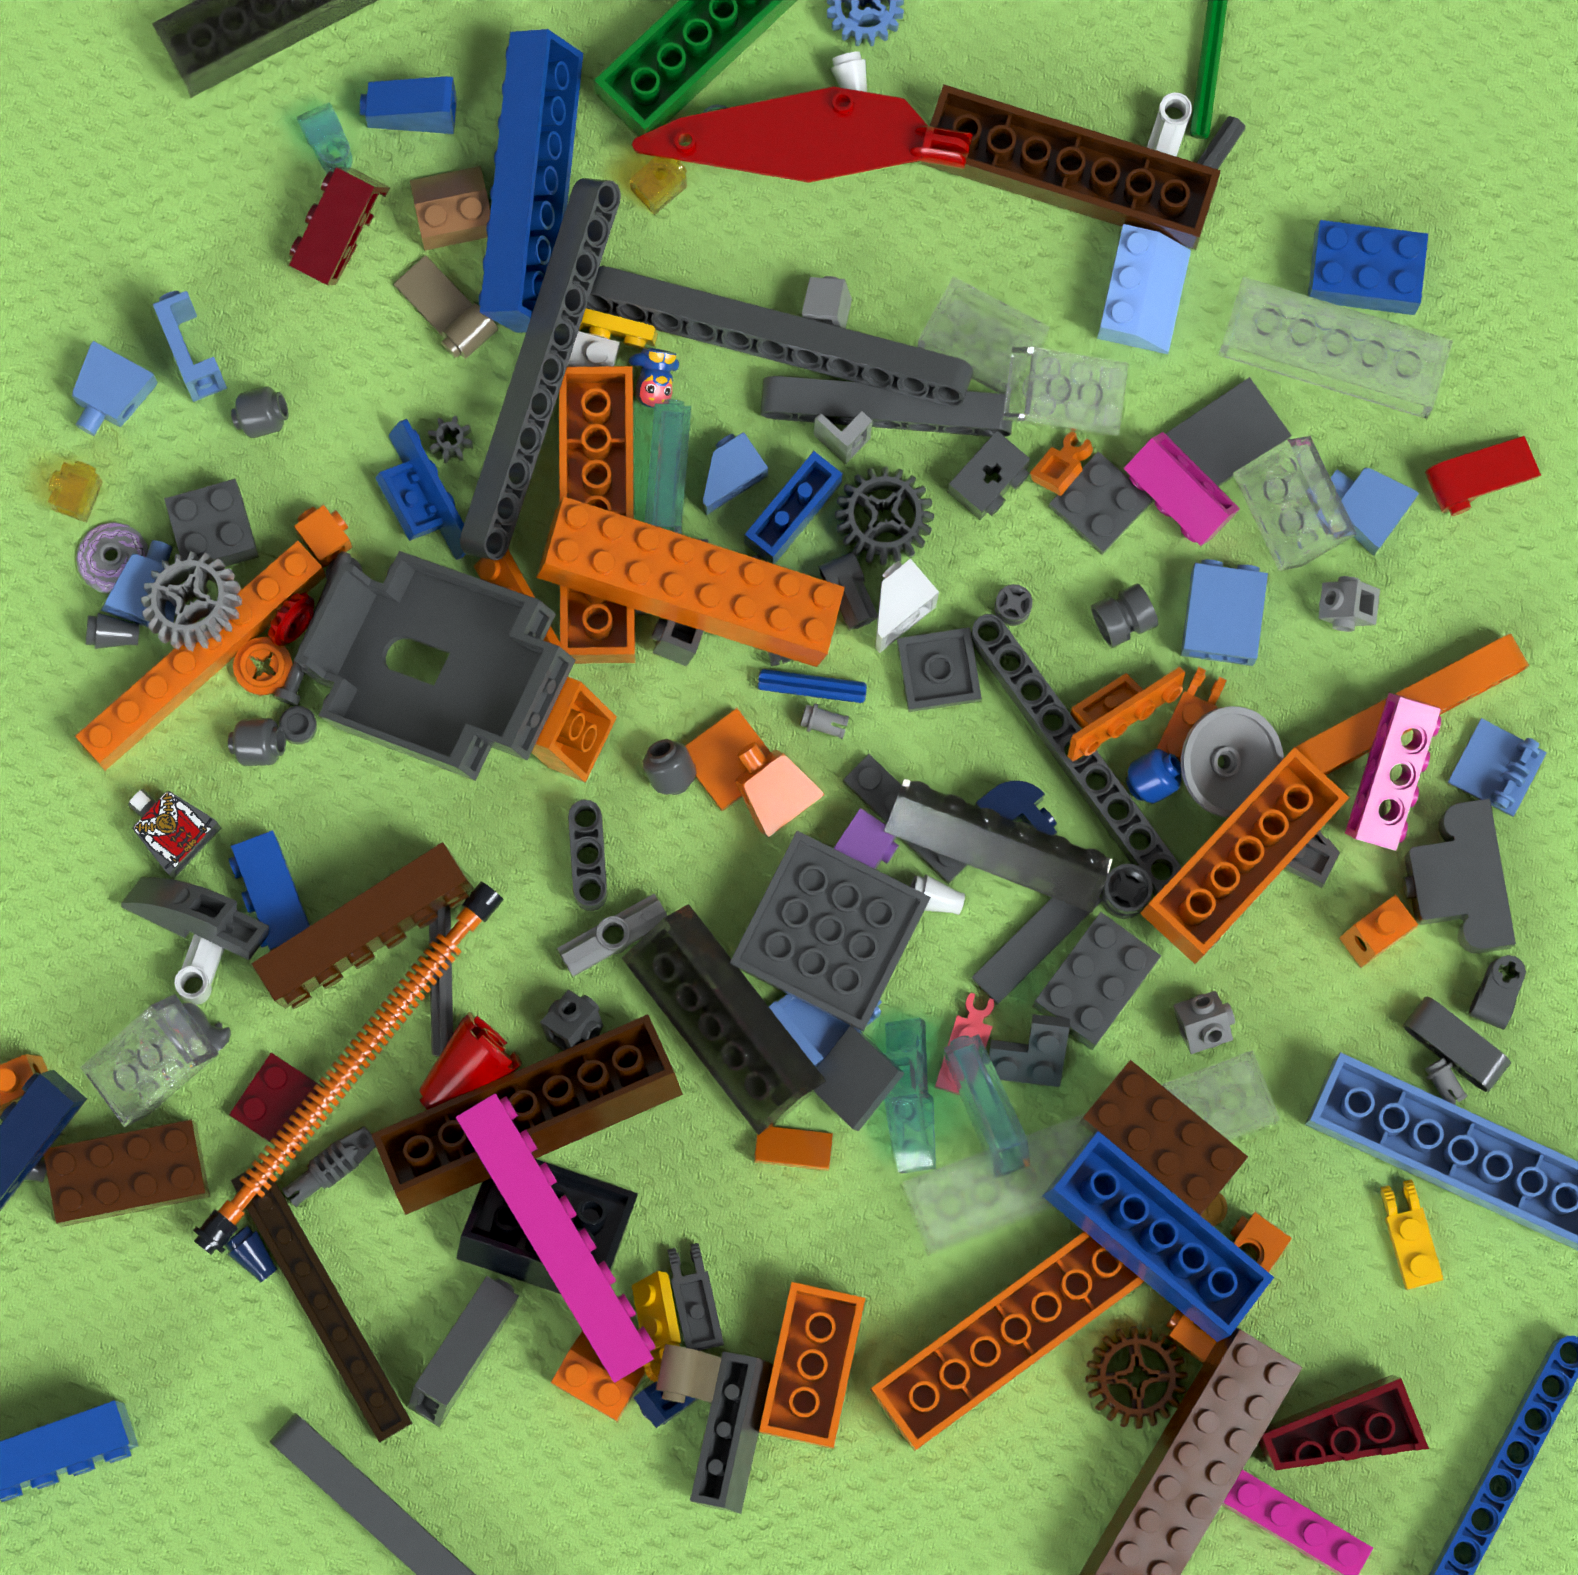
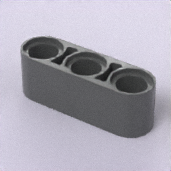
[568,799,608,911]
[1403,996,1511,1092]

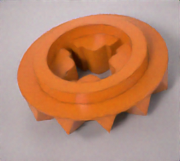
[233,637,292,696]

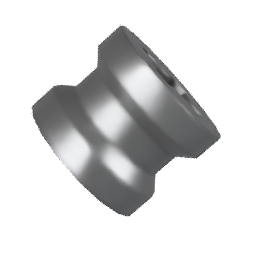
[994,584,1032,626]

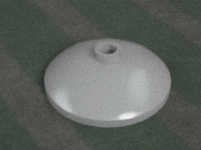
[1181,706,1284,817]

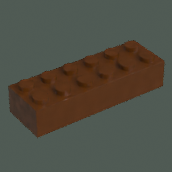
[251,842,474,1009]

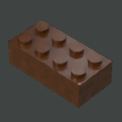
[1079,1060,1248,1216]
[44,1119,210,1227]

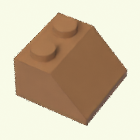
[410,166,491,251]

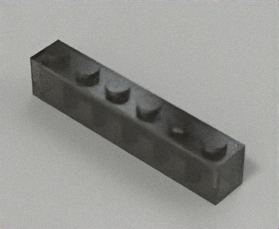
[883,779,1112,913]

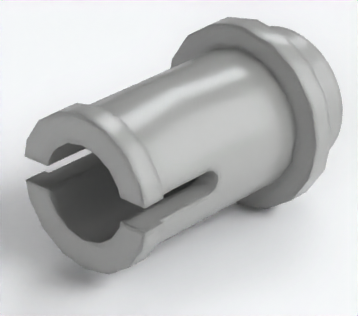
[800,703,849,739]
[1425,1058,1468,1105]

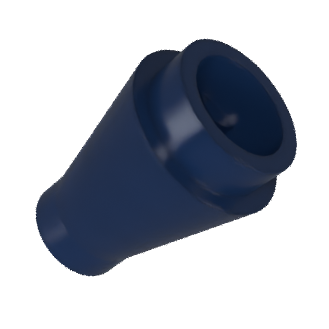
[224,1226,278,1283]

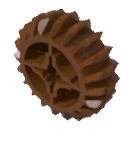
[1085,1326,1188,1429]

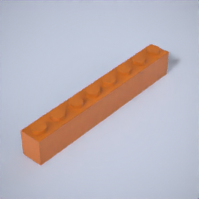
[75,541,326,771]

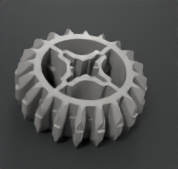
[141,551,242,652]

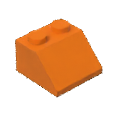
[551,1330,646,1422]

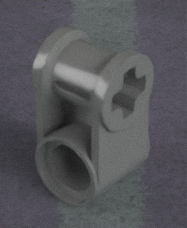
[1468,955,1526,1030]

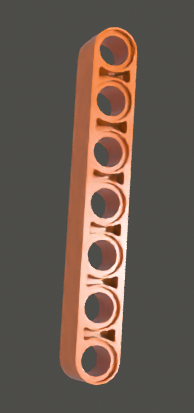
[1295,634,1529,775]

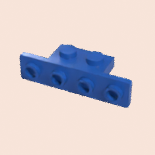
[375,419,466,560]

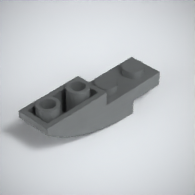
[121,877,269,960]

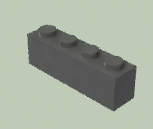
[690,1351,773,1514]

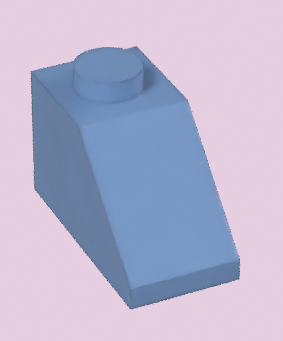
[703,432,768,515]

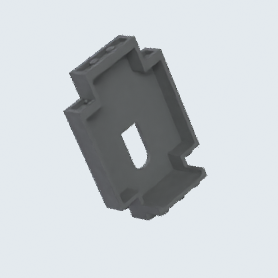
[294,551,576,781]

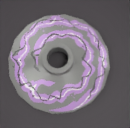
[76,522,148,594]

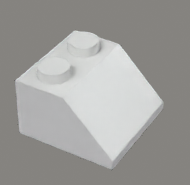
[875,559,939,653]

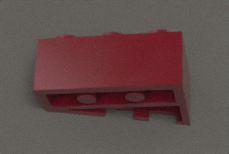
[289,167,390,285]

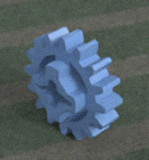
[827,0,904,46]

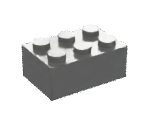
[1032,912,1161,1050]

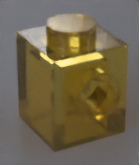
[630,157,687,215]
[48,461,103,523]

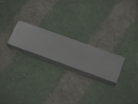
[971,874,1102,1005]

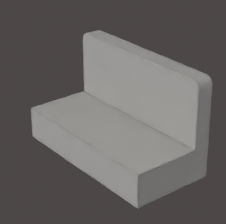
[814,411,872,464]

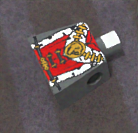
[128,789,221,880]

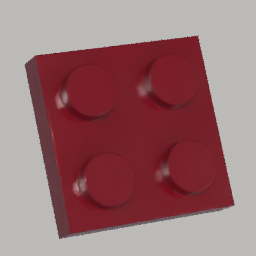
[229,1053,323,1154]

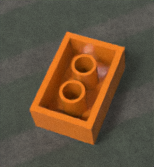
[531,677,617,783]

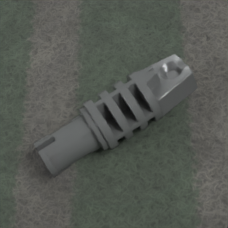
[282,1126,376,1208]

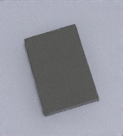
[1165,377,1292,487]

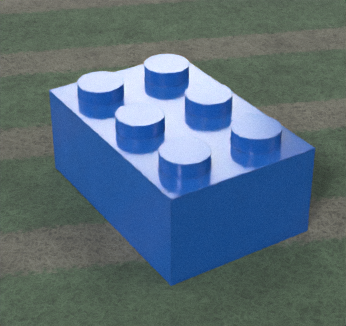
[1307,220,1428,315]

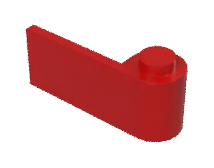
[1425,436,1541,516]

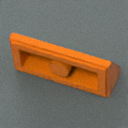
[754,1125,833,1171]

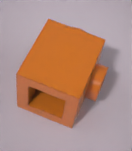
[294,505,353,568]

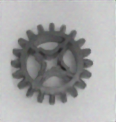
[835,466,934,565]

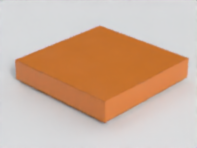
[685,708,771,811]

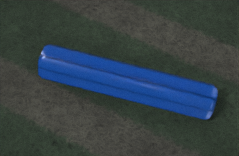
[758,669,867,703]

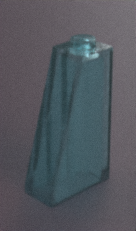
[645,399,692,535]
[944,1034,1030,1179]

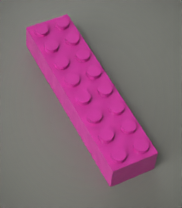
[456,1093,656,1383]

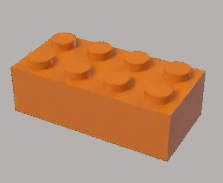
[759,1282,866,1449]

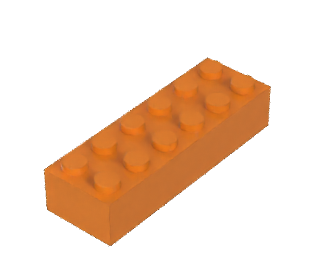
[1140,747,1350,964]

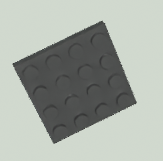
[730,831,931,1032]

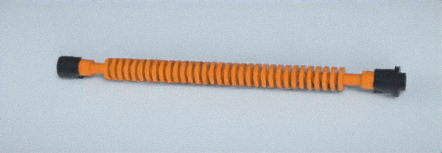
[193,881,504,1255]

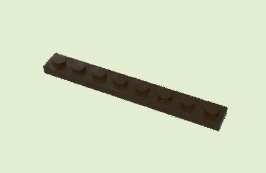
[231,1163,413,1443]

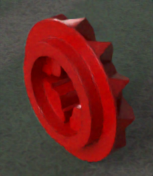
[268,592,315,646]

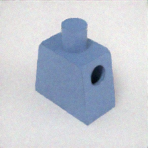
[72,341,158,436]
[1325,467,1419,556]
[101,540,180,628]

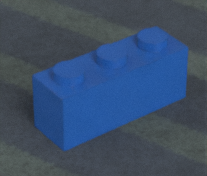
[744,451,843,564]
[228,830,310,951]

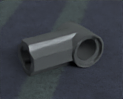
[818,552,878,631]

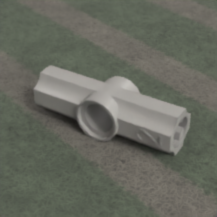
[557,894,670,977]

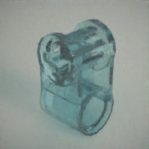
[296,102,353,173]

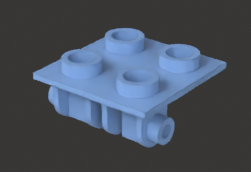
[1448,718,1547,817]

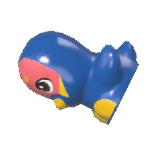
[628,347,679,408]

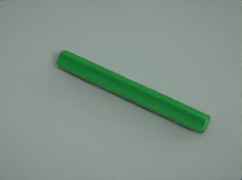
[1190,0,1228,139]

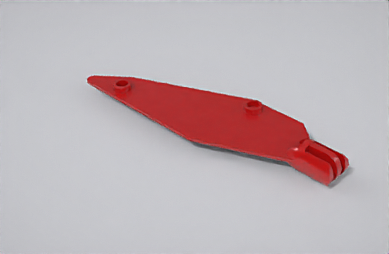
[632,86,973,183]

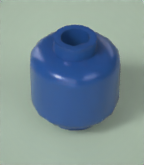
[1126,749,1182,804]

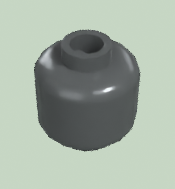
[231,386,289,438]
[228,718,286,766]
[643,739,697,795]

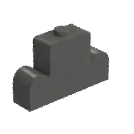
[1403,799,1516,954]

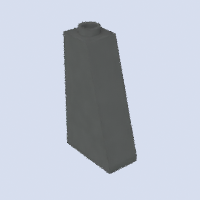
[408,1276,519,1427]

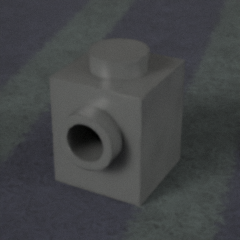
[651,618,704,666]

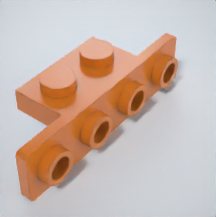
[1067,667,1185,761]

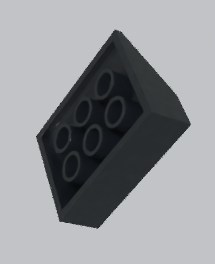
[456,1159,638,1294]

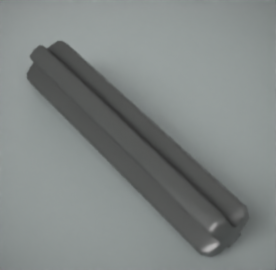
[1197,116,1246,169]

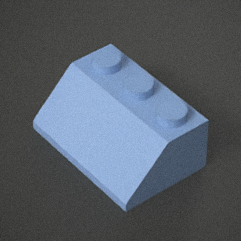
[1097,224,1191,354]

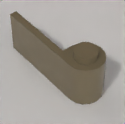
[394,255,498,359]
[656,1344,721,1403]

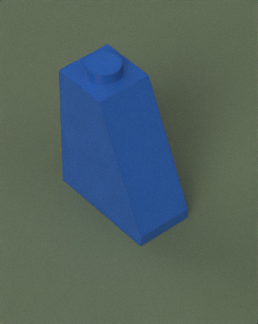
[360,76,457,134]

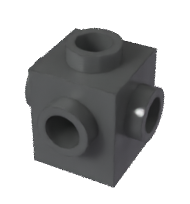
[540,990,604,1051]

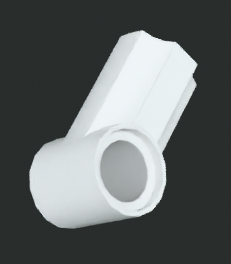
[1147,92,1192,157]
[174,934,224,1005]

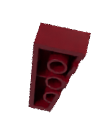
[1258,1375,1429,1471]

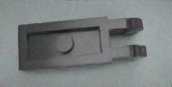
[667,1243,724,1351]

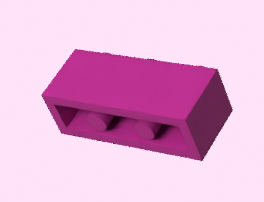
[1123,432,1240,546]

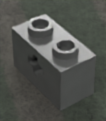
[947,431,1030,520]

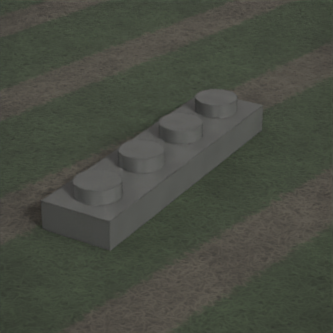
[843,754,975,885]

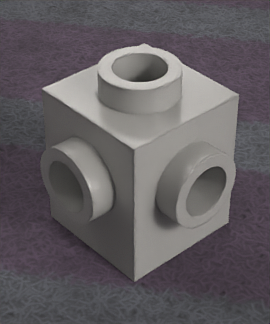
[1319,576,1380,632]
[1174,990,1235,1054]

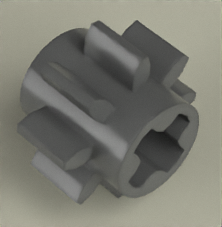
[428,416,473,463]

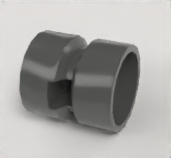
[1091,583,1158,648]
[1100,864,1153,919]

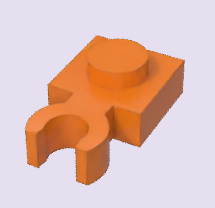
[1030,431,1093,496]

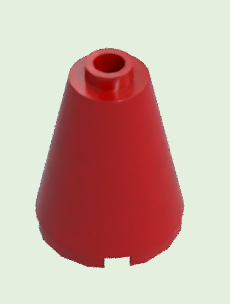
[419,1012,522,1110]

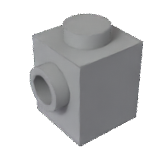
[802,276,852,329]

